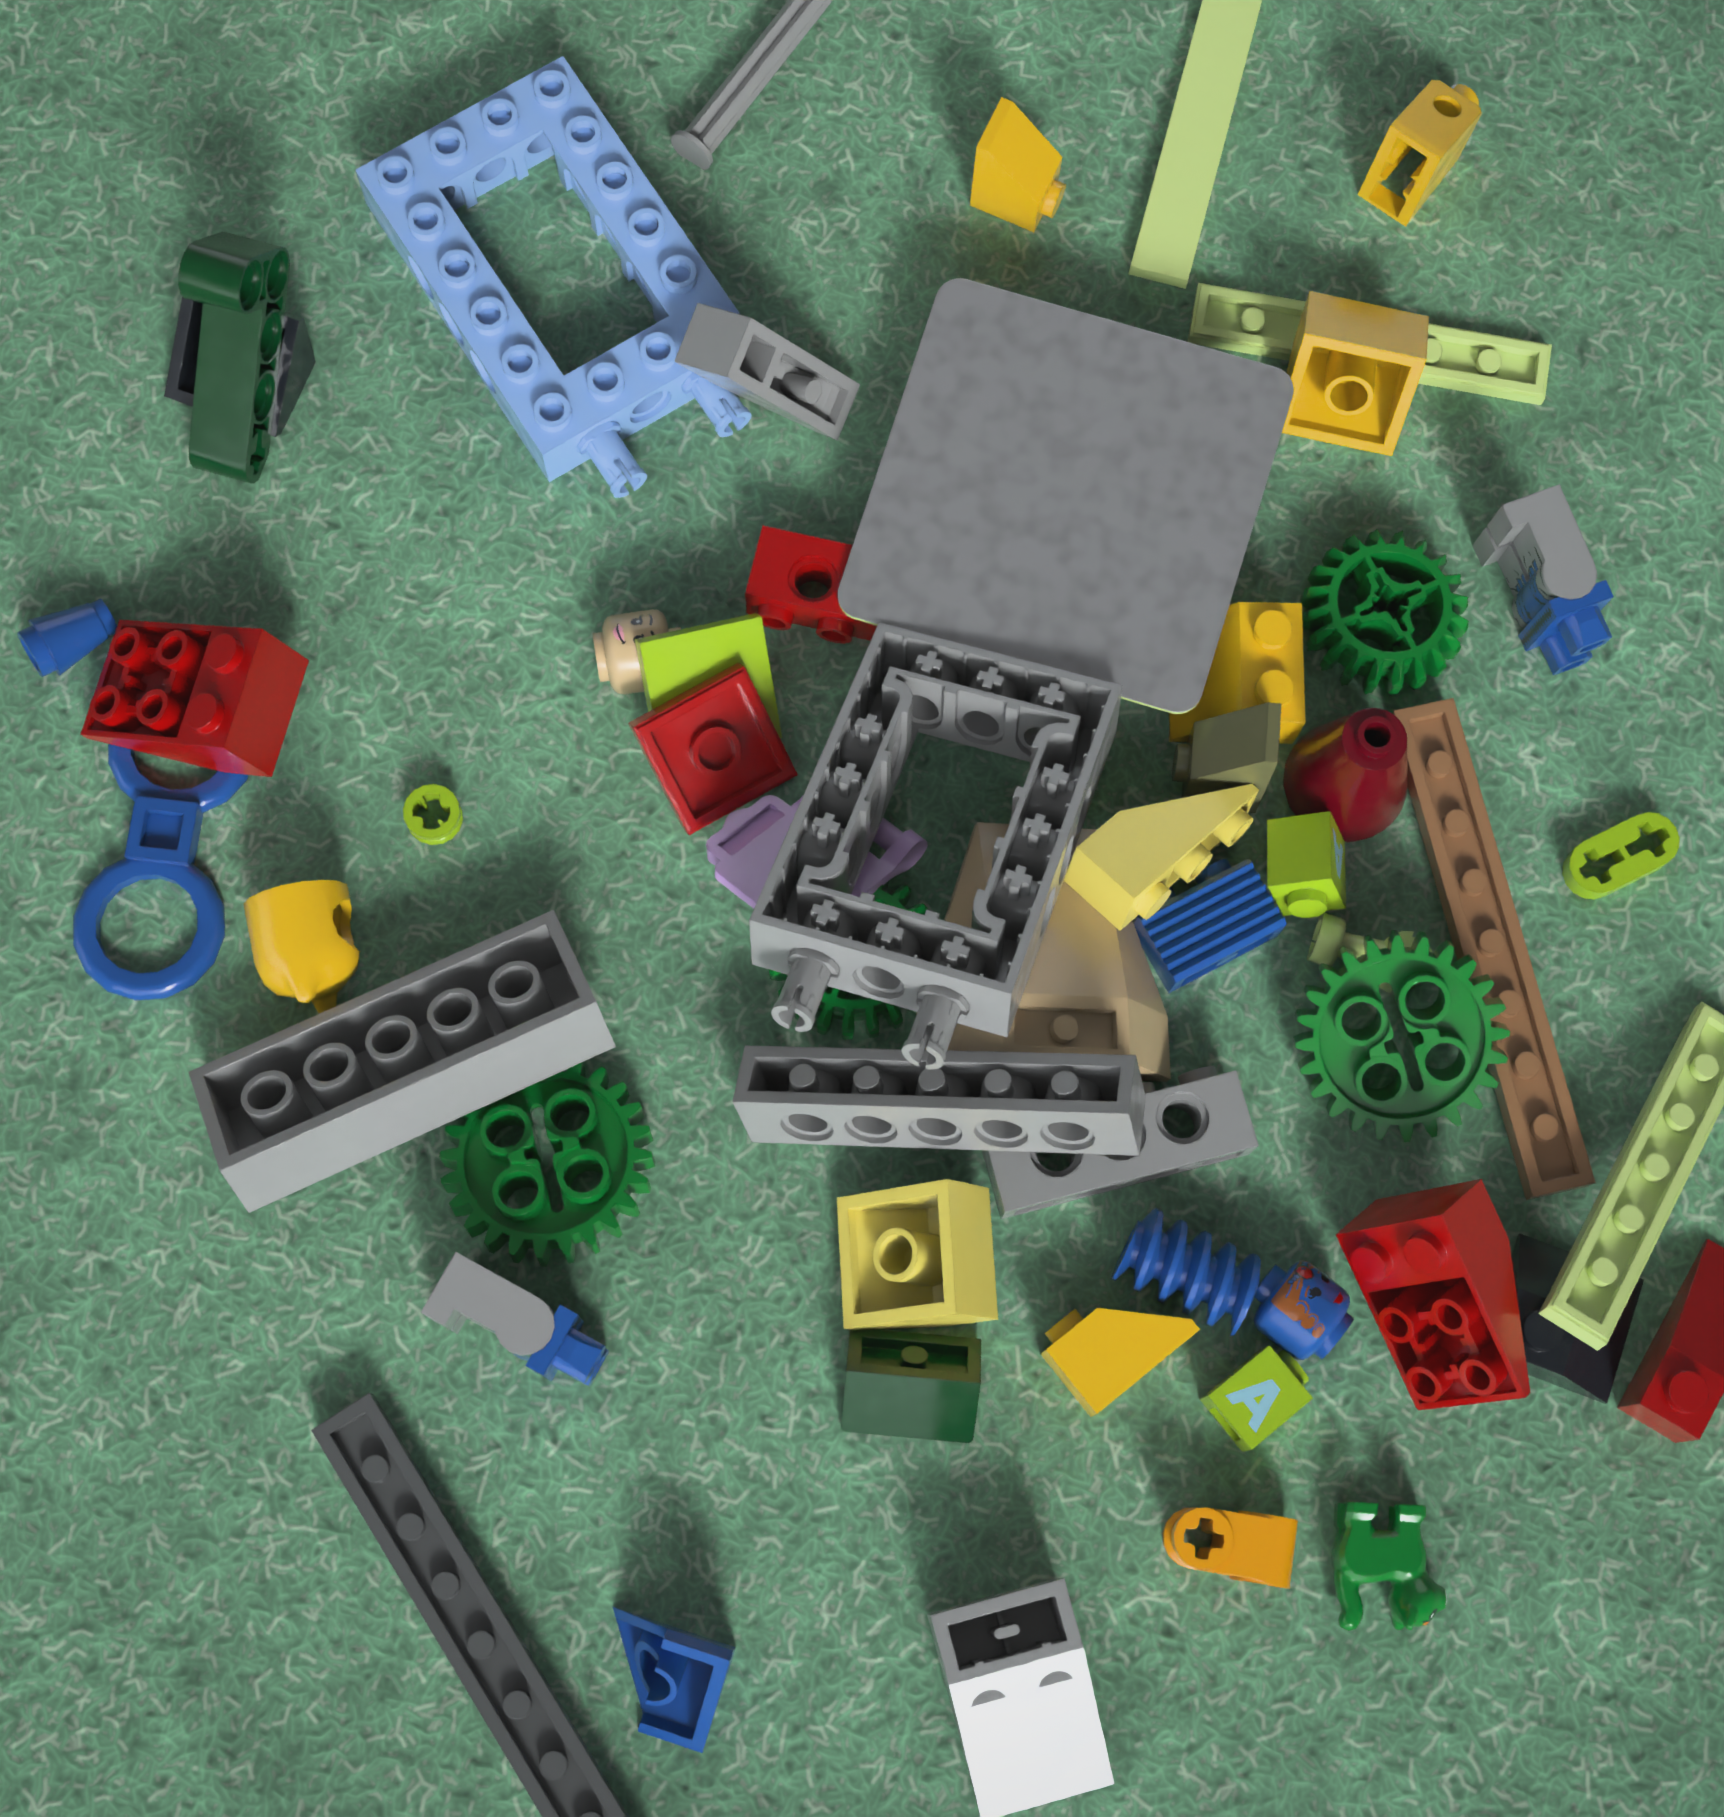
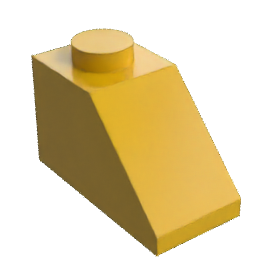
[970,97,1066,233]
[1041,1308,1200,1417]

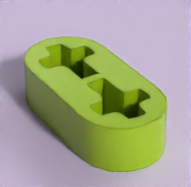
[1562,812,1680,899]

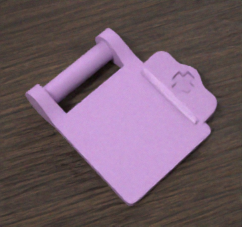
[706,795,928,909]

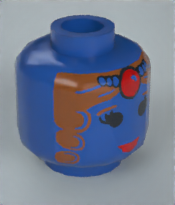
[1254,1260,1354,1360]

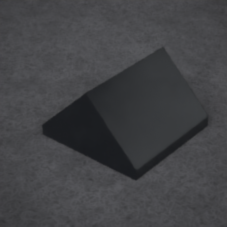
[164,296,316,437]

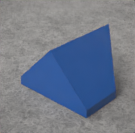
[612,1606,736,1753]

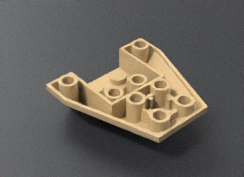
[916,822,1171,1082]

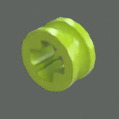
[403,784,463,845]

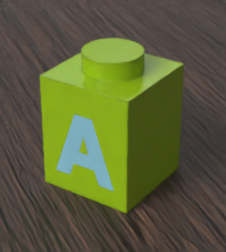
[1267,811,1346,918]
[1199,1345,1313,1452]

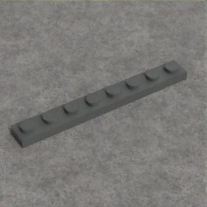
[311,1393,629,1817]

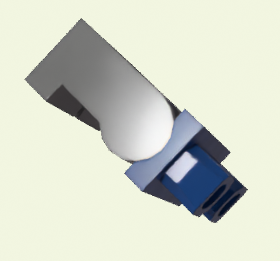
[1472,484,1614,675]
[421,1252,609,1387]

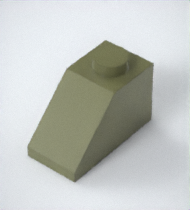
[1172,702,1281,813]

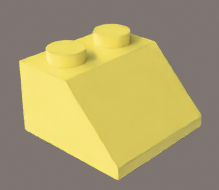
[837,1179,998,1330]

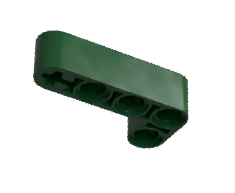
[178,232,290,483]

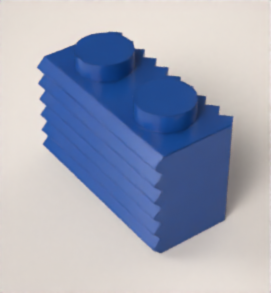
[1133,859,1287,994]

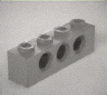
[982,1066,1259,1219]

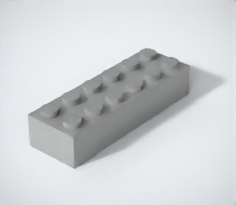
[188,910,616,1213]

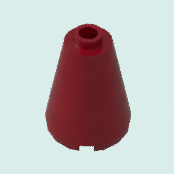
[1283,708,1408,843]

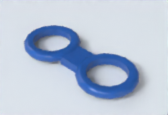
[73,744,249,1001]

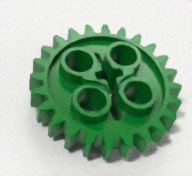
[1293,930,1510,1142]
[439,1062,655,1267]

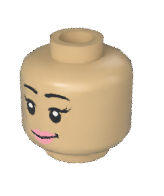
[593,609,681,694]

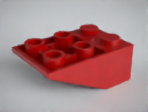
[80,619,309,777]
[1335,1179,1531,1411]

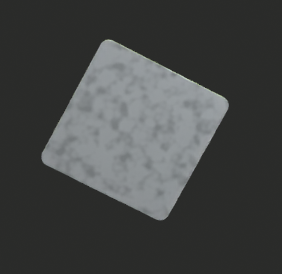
[838,278,1294,714]

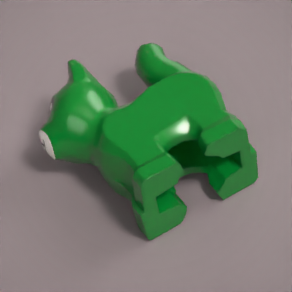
[1331,1502,1447,1631]

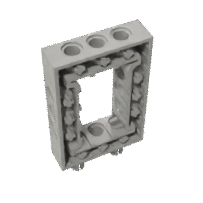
[749,622,1123,1070]

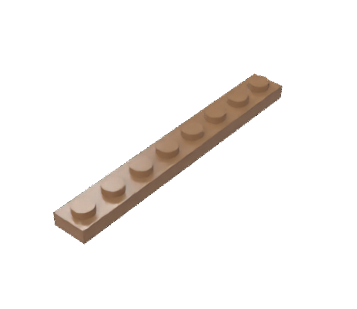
[1392,698,1596,1200]

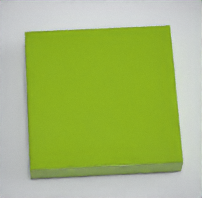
[635,613,782,738]

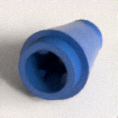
[17,599,117,677]

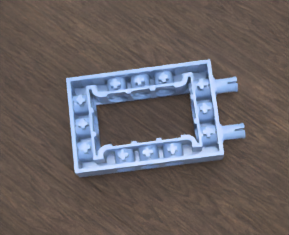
[355,56,752,498]

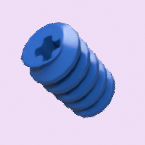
[1111,1208,1261,1336]

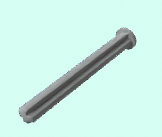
[671,0,833,170]

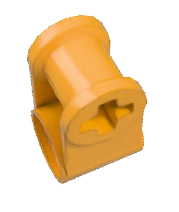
[1162,1507,1298,1589]

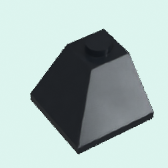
[1511,1233,1644,1404]

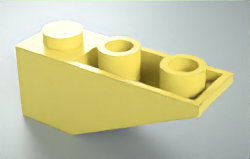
[1064,784,1259,931]

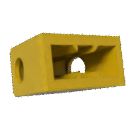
[1357,80,1482,227]

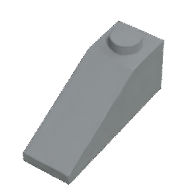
[674,303,860,441]

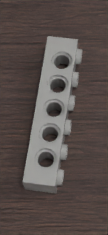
[732,1045,1146,1156]

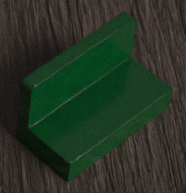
[841,1329,981,1443]

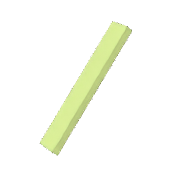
[1128,0,1262,289]
[1188,283,1552,405]
[1538,1001,1724,1351]

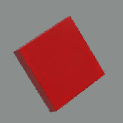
[628,662,798,835]

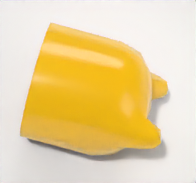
[243,880,360,1014]

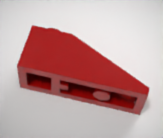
[1617,1239,1724,1443]

